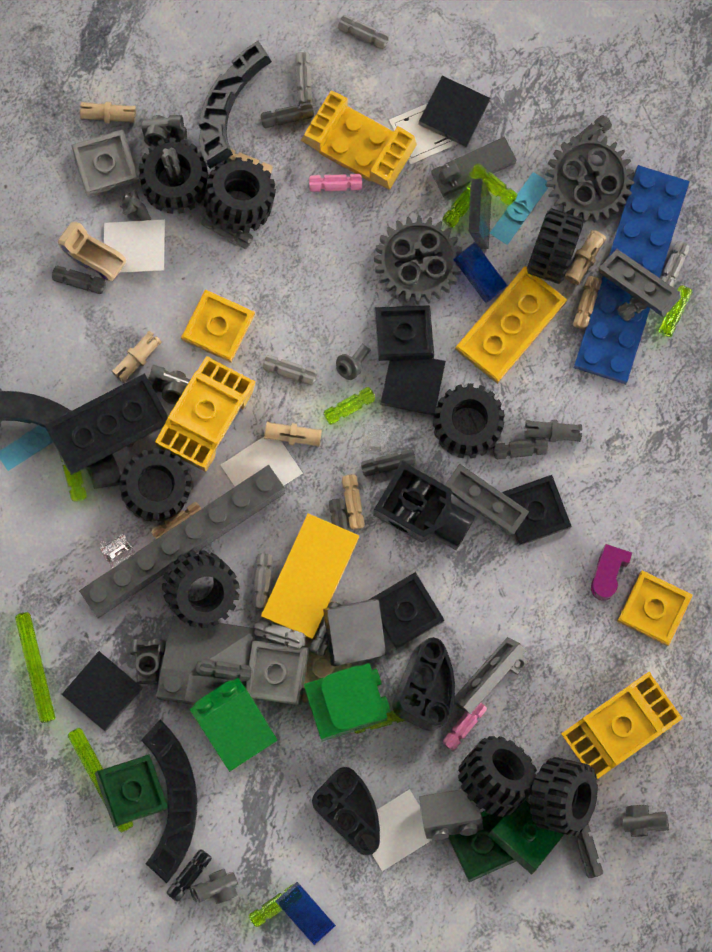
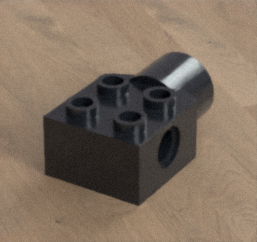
[373,461,476,550]

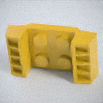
[300,90,417,190]
[155,356,256,472]
[561,672,683,779]

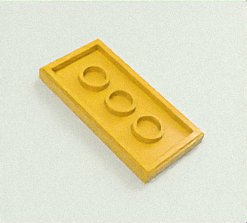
[455,266,567,384]
[261,513,360,640]

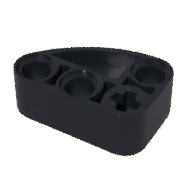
[392,637,455,731]
[312,767,380,856]

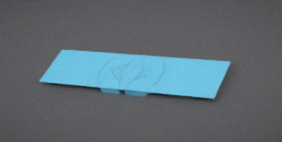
[490,172,548,245]
[0,425,53,471]

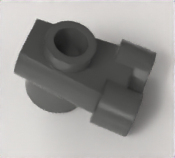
[142,115,187,148]
[148,365,191,404]
[131,639,165,684]
[623,805,669,837]
[189,869,238,904]

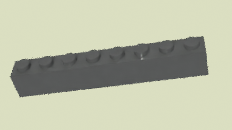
[79,465,285,618]

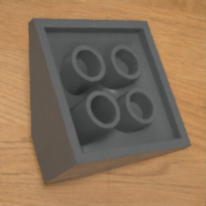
[156,615,256,705]

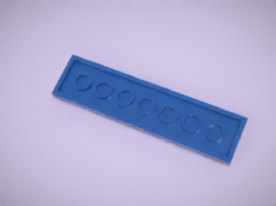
[573,165,690,385]

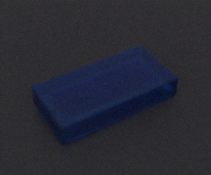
[453,242,508,303]
[276,882,336,945]

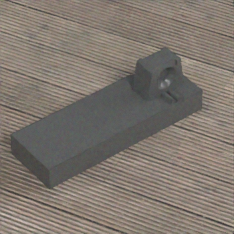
[431,136,517,197]
[599,249,681,317]
[445,464,529,536]
[454,637,528,714]

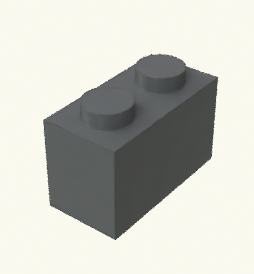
[419,789,484,840]

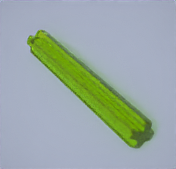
[15,612,56,723]
[68,728,133,833]

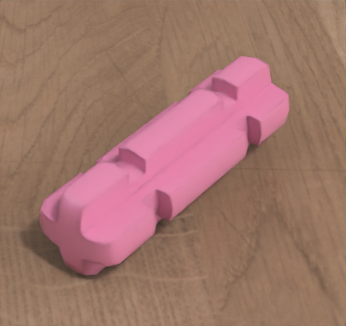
[309,174,362,192]
[443,703,487,751]

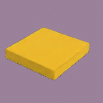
[181,289,255,362]
[617,570,693,646]

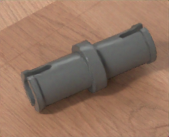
[524,420,582,442]

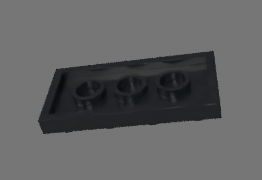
[44,373,168,476]

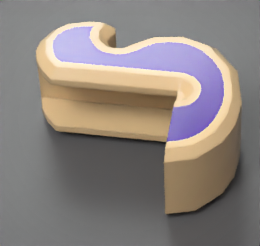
[58,222,126,281]

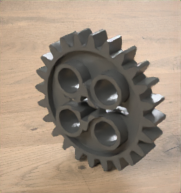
[545,133,634,223]
[374,215,463,305]

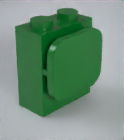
[304,663,391,742]
[189,678,278,772]

